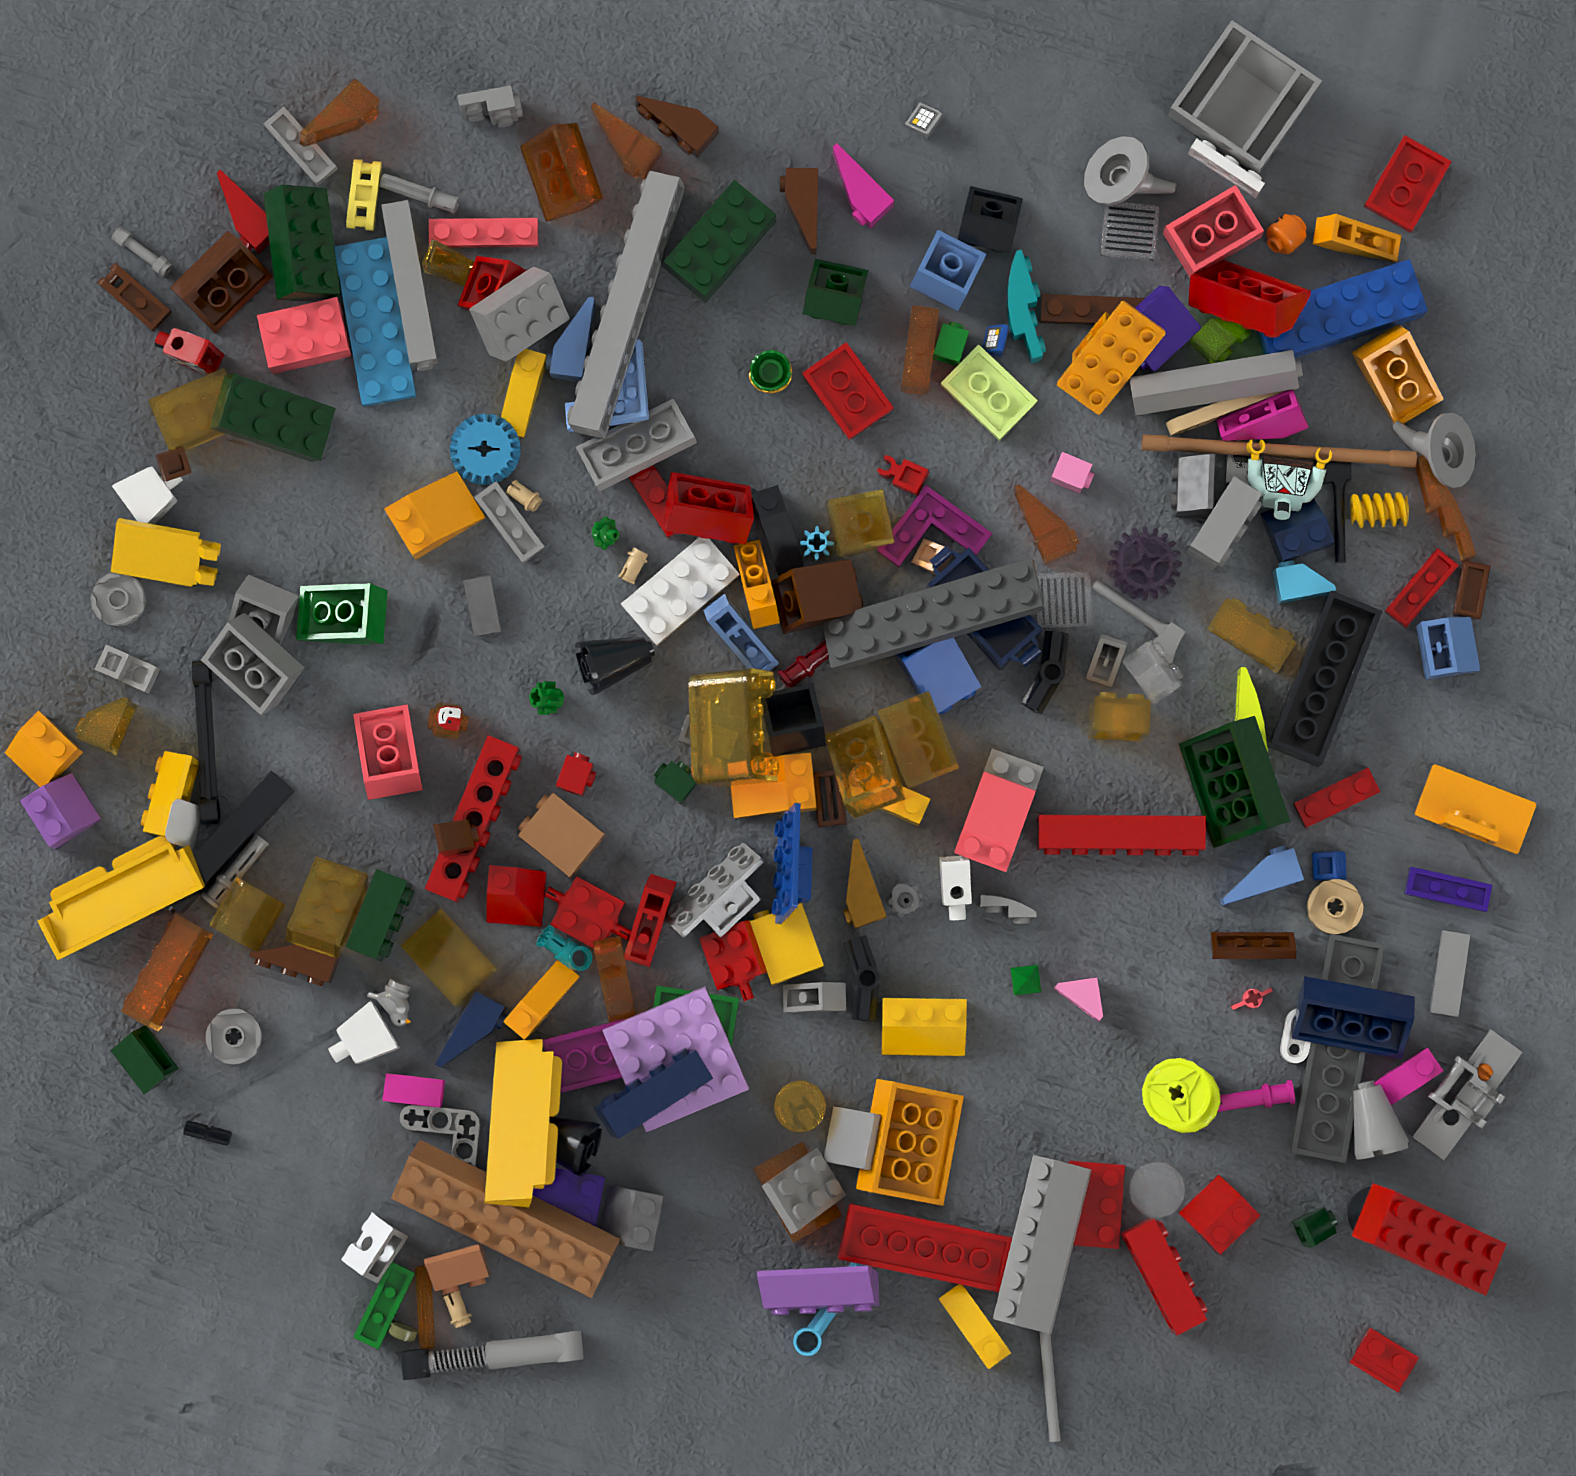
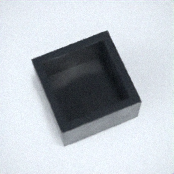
[759,683,827,757]

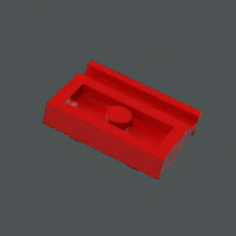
[1349,1328,1419,1393]

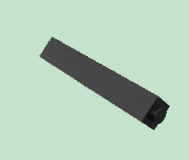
[165,771,295,914]

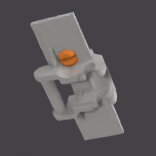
[1412,1029,1523,1160]

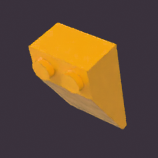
[1352,324,1444,424]
[384,471,485,560]
[728,753,816,819]

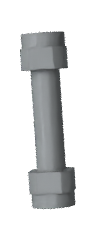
[111,226,173,278]

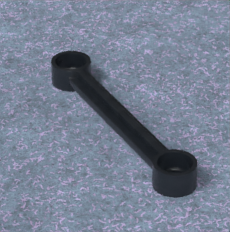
[192,660,220,825]

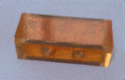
[900,305,939,395]

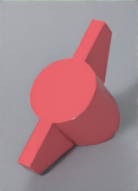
[1231,988,1273,1010]

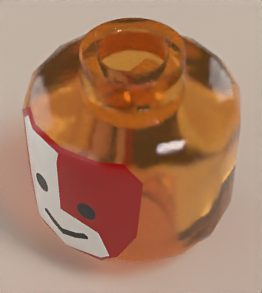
[427,702,469,740]

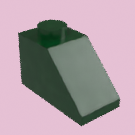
[1291,1207,1338,1248]

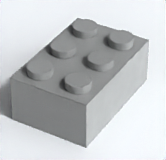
[469,267,570,362]
[1185,476,1263,571]
[201,613,305,715]

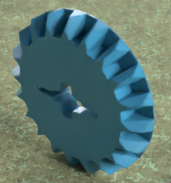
[449,413,521,485]

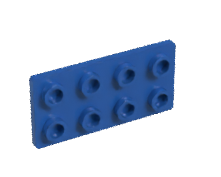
[772,803,812,924]

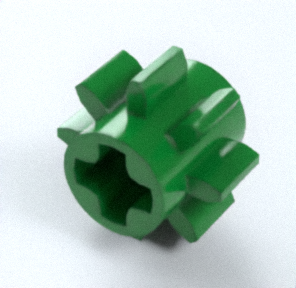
[529,681,564,715]

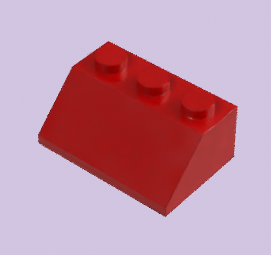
[664,472,754,545]

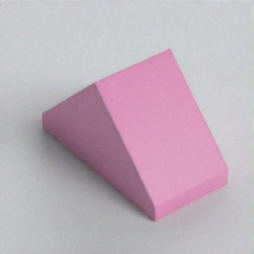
[1053,977,1103,1022]

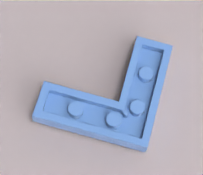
[565,340,649,432]

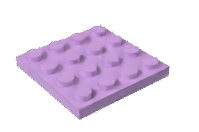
[603,986,749,1132]

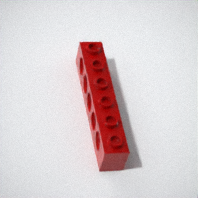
[425,735,522,903]

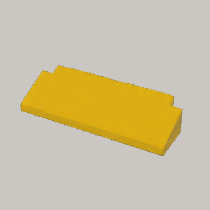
[37,836,205,961]
[484,1039,562,1207]

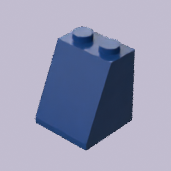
[894,637,981,715]

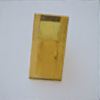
[422,239,474,286]

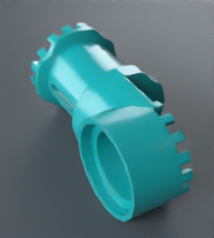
[536,925,592,971]

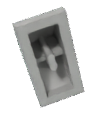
[1086,634,1128,687]

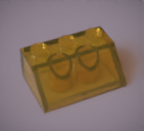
[877,691,959,788]

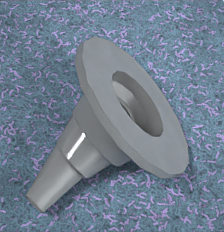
[1084,136,1176,205]
[1393,413,1476,488]

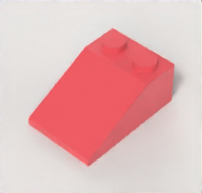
[353,704,423,800]
[954,771,1036,872]

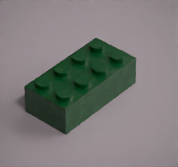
[663,180,776,303]
[263,185,340,302]
[209,373,336,462]

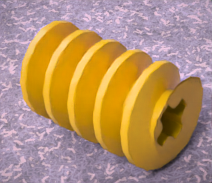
[1350,492,1409,529]

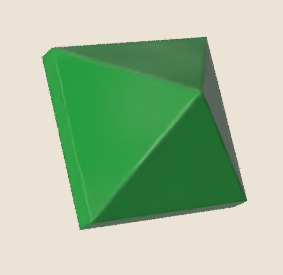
[1010,965,1041,995]

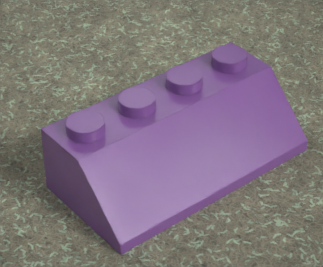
[757,1266,879,1316]

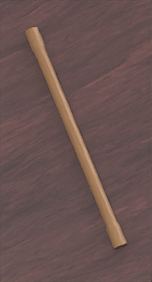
[1141,434,1417,468]

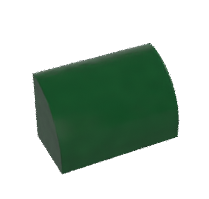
[111,1025,179,1094]

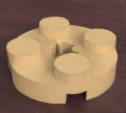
[1307,879,1364,935]

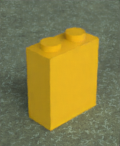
[750,903,824,985]

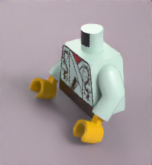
[1246,439,1332,520]

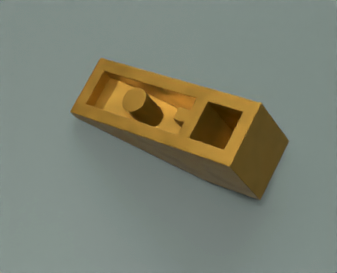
[843,839,887,929]

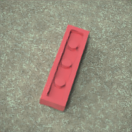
[429,218,538,248]

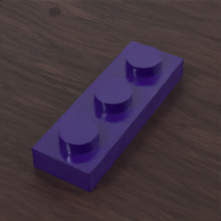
[1404,867,1493,912]

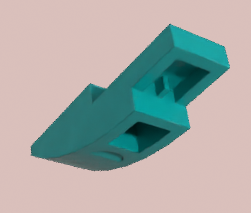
[1007,249,1046,364]

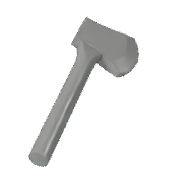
[1092,580,1186,664]

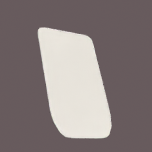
[165,799,201,850]

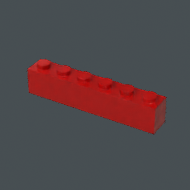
[1037,815,1206,856]

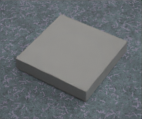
[824,1106,881,1170]

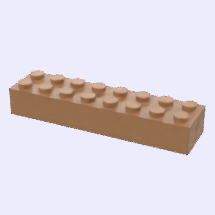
[391,1140,620,1298]

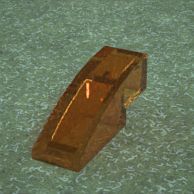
[593,936,636,1022]

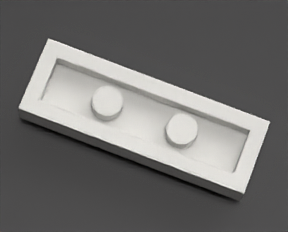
[1188,139,1265,199]

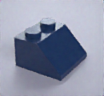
[1260,498,1335,563]

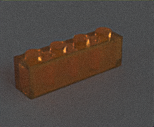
[121,914,213,1032]

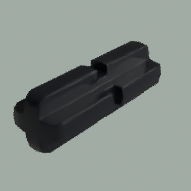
[183,1121,232,1146]

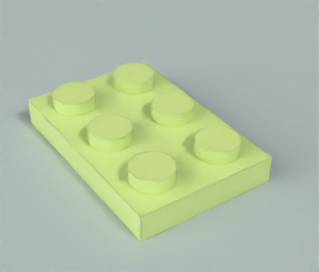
[940,344,1038,441]

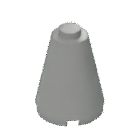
[1353,1080,1410,1160]

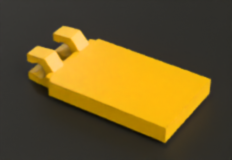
[111,518,221,587]

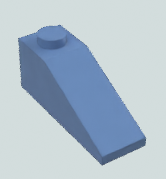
[546,297,596,382]
[703,594,779,680]
[1220,845,1304,906]

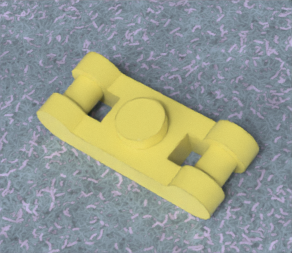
[346,159,382,231]

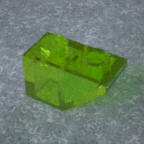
[1189,319,1252,364]

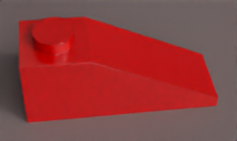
[217,169,270,254]
[623,874,677,967]

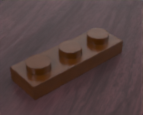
[1210,932,1297,959]

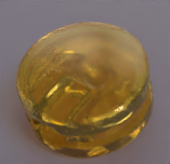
[774,1081,826,1133]

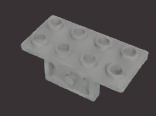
[665,843,764,937]

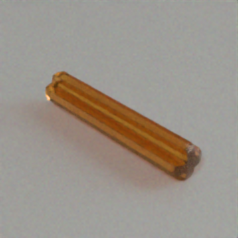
[415,1265,435,1349]

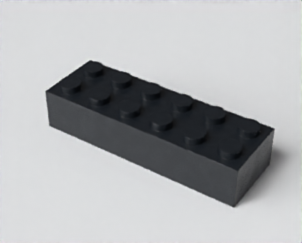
[1267,591,1382,767]

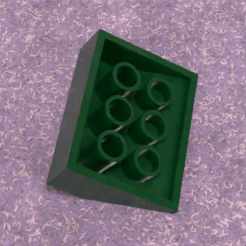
[1179,716,1290,848]

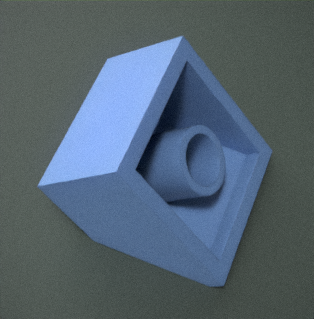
[909,230,986,311]

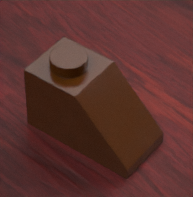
[433,820,480,856]

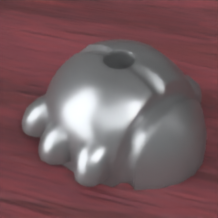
[888,884,923,917]

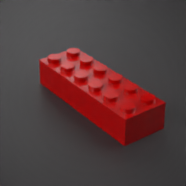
[1352,1183,1507,1296]

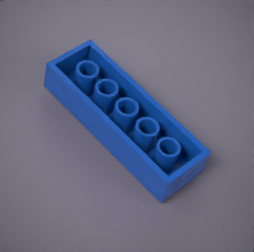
[1256,259,1428,358]

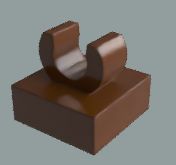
[155,446,192,482]

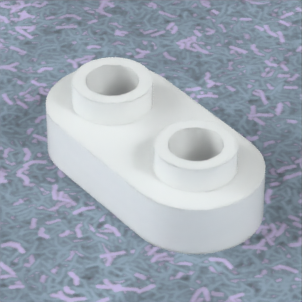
[1280,1009,1311,1063]

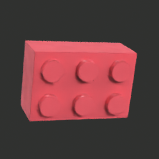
[1163,185,1264,277]
[257,297,352,374]

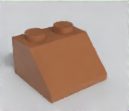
[424,1243,491,1295]

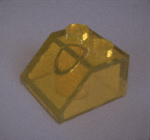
[826,489,894,558]
[75,697,138,756]
[209,877,285,951]

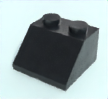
[958,186,1023,253]

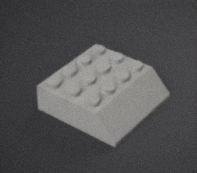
[1168,20,1322,175]

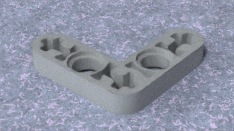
[399,1105,481,1167]

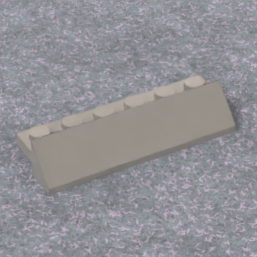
[993,1155,1092,1334]

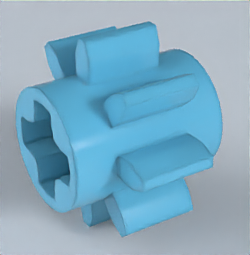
[800,526,834,562]

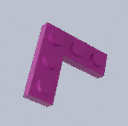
[877,485,992,568]

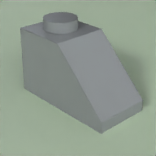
[783,982,846,1013]

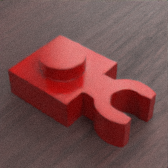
[877,455,930,496]

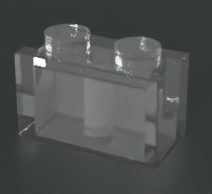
[1121,640,1184,705]

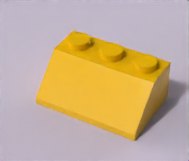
[141,751,199,837]
[881,998,967,1056]

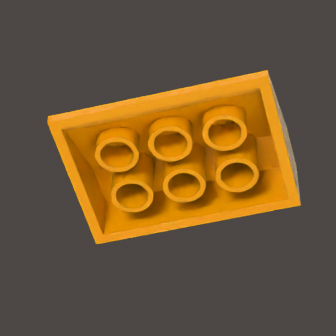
[856,1079,964,1206]

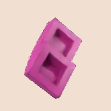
[383,1073,445,1108]

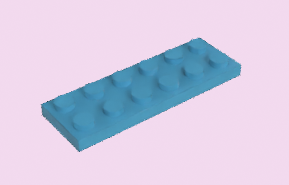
[335,237,417,407]

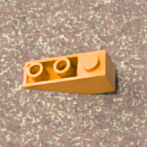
[733,539,780,629]

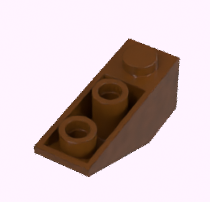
[635,96,719,158]
[249,942,342,986]

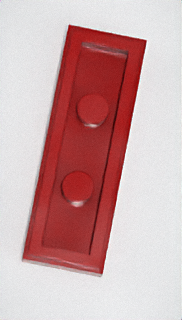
[1384,548,1459,629]

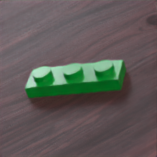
[353,1261,416,1350]

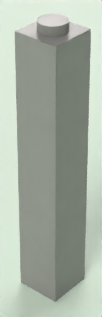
[381,200,439,371]
[1130,350,1303,415]

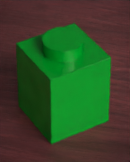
[932,322,969,367]

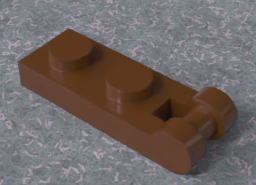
[96,263,172,333]

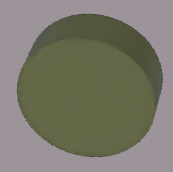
[388,1321,418,1342]

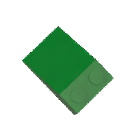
[296,583,388,645]

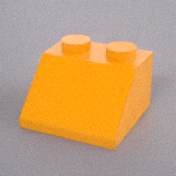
[5,710,83,787]

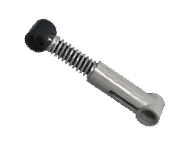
[400,1331,584,1380]

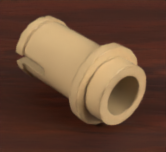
[506,480,542,512]
[618,547,648,584]
[443,1291,472,1329]

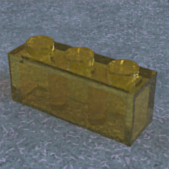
[1207,598,1297,673]

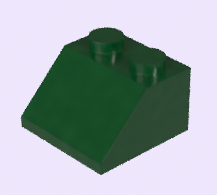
[803,259,869,326]

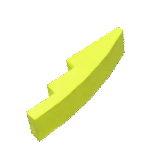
[1235,667,1268,753]

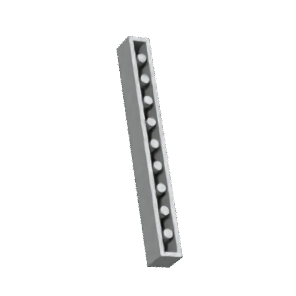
[567,171,686,439]

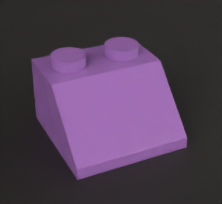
[20,773,102,849]

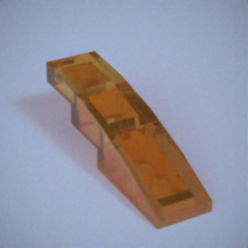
[1415,455,1476,562]

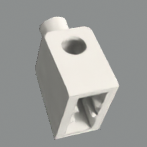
[112,466,183,524]
[939,856,972,920]
[328,1001,400,1064]

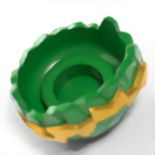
[749,350,792,394]

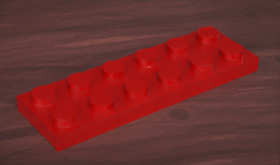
[838,1203,1013,1292]

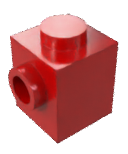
[556,752,597,797]

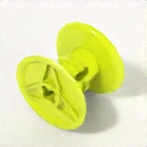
[1142,1058,1220,1133]

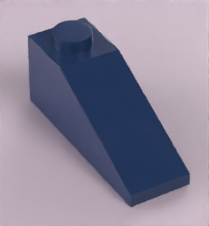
[435,991,508,1068]

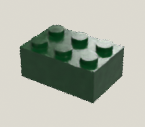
[345,869,415,962]

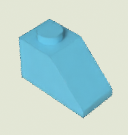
[1272,560,1336,604]

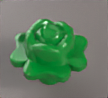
[591,516,620,550]

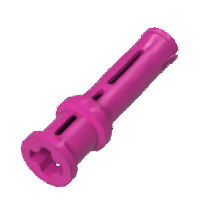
[1217,1080,1295,1112]

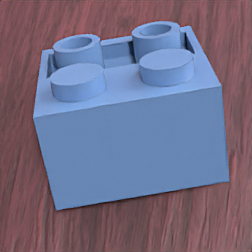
[1416,617,1480,680]

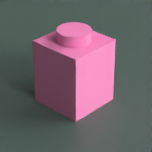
[1050,452,1094,494]

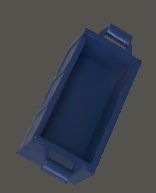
[927,546,1043,671]

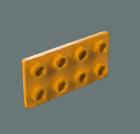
[1057,301,1166,415]
[1414,764,1536,854]

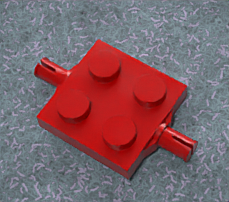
[544,876,632,951]
[699,920,767,1002]

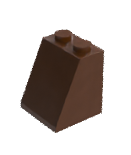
[771,559,863,634]

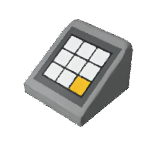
[905,102,943,140]

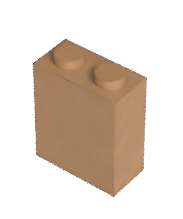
[518,793,606,879]

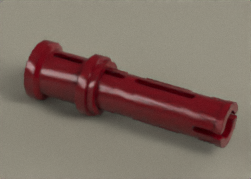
[777,640,829,688]

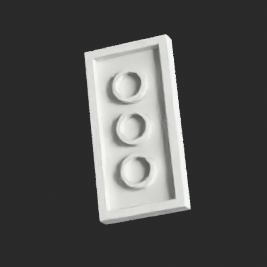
[621,537,740,646]

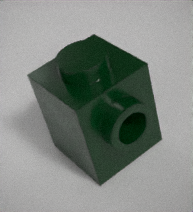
[654,760,698,805]

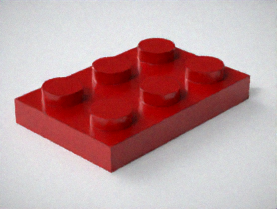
[1364,135,1452,233]
[802,342,894,441]
[1068,1161,1125,1249]

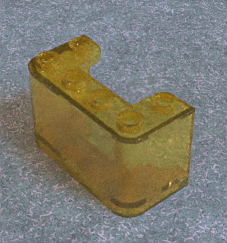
[688,668,779,787]

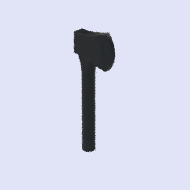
[1313,460,1352,563]

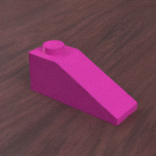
[833,143,894,229]
[1216,389,1309,441]
[1374,1048,1443,1105]

